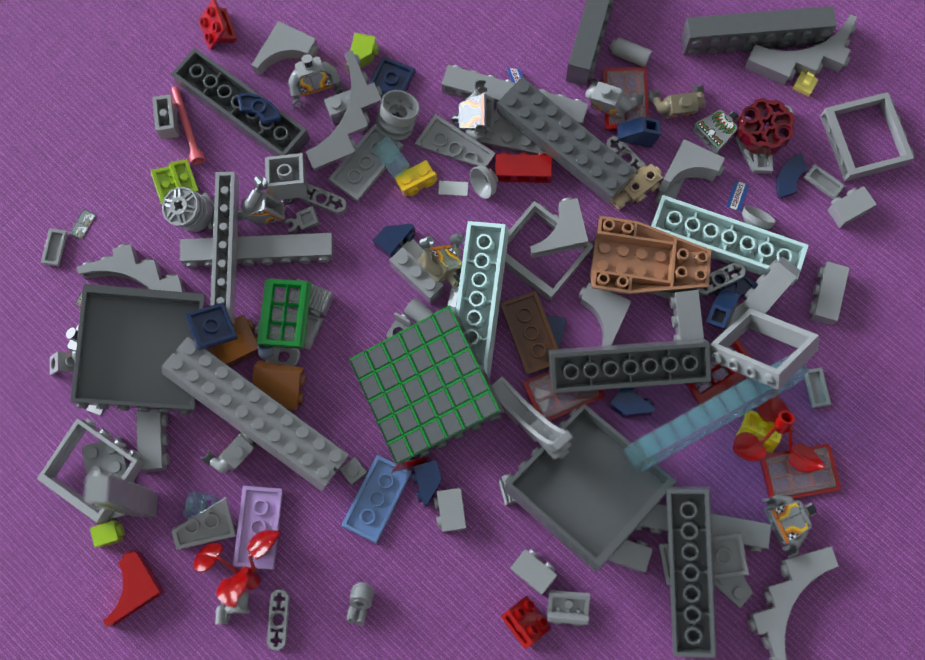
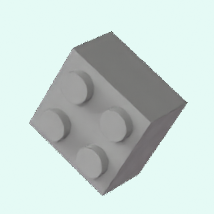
[265,153,307,200]

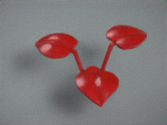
[733,391,825,473]
[193,530,281,609]

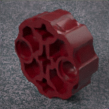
[737,98,795,156]

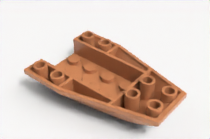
[590,216,711,294]

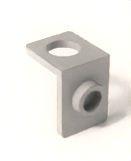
[386,312,413,338]
[50,352,75,375]

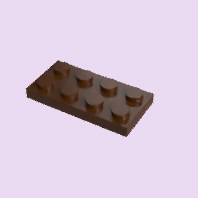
[500,291,558,376]

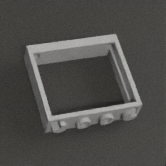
[820,92,914,182]
[505,201,594,302]
[710,308,819,390]
[37,418,146,523]

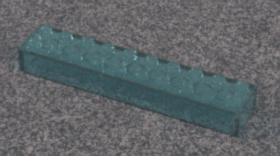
[622,353,809,472]

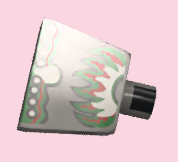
[693,110,739,155]

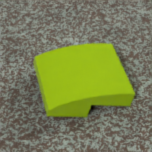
[151,159,198,205]

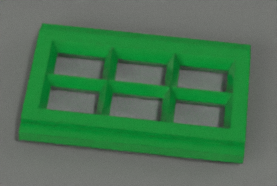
[257,279,312,349]

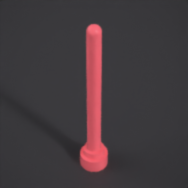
[172,86,205,165]

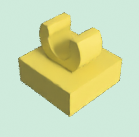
[792,71,818,97]

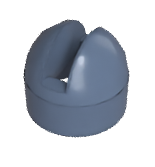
[258,345,274,359]

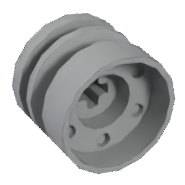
[375,90,419,141]
[162,187,213,232]

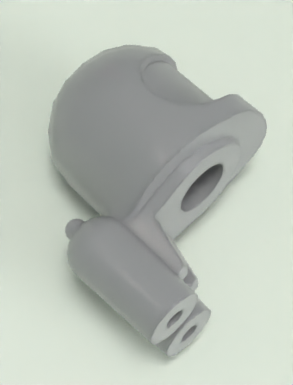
[346,582,374,626]
[215,591,250,624]

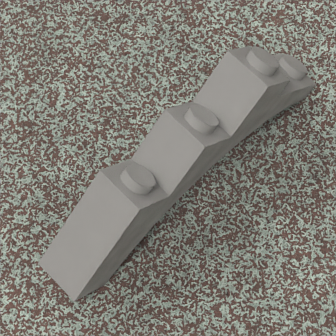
[744,14,857,85]
[306,50,383,171]
[77,244,186,292]
[492,376,573,459]
[747,546,839,660]

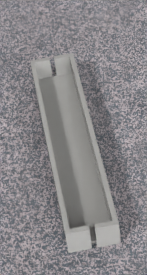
[162,337,348,491]

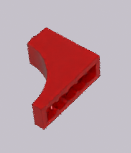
[102,550,165,627]

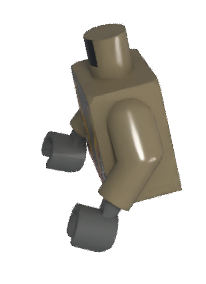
[648,83,706,119]
[417,233,465,287]

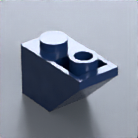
[617,116,661,148]
[373,223,415,259]
[706,289,741,330]
[608,387,656,418]
[411,460,442,507]

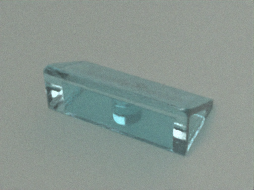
[373,136,410,179]

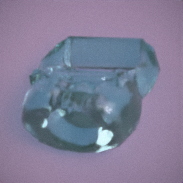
[183,492,219,519]

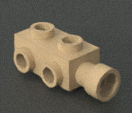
[612,163,663,210]

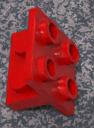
[199,0,237,50]
[500,596,551,649]

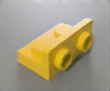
[394,160,437,197]
[736,409,782,453]

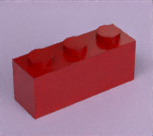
[495,152,552,183]

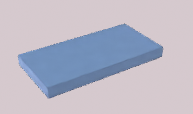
[341,455,412,544]

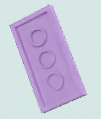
[233,486,283,570]

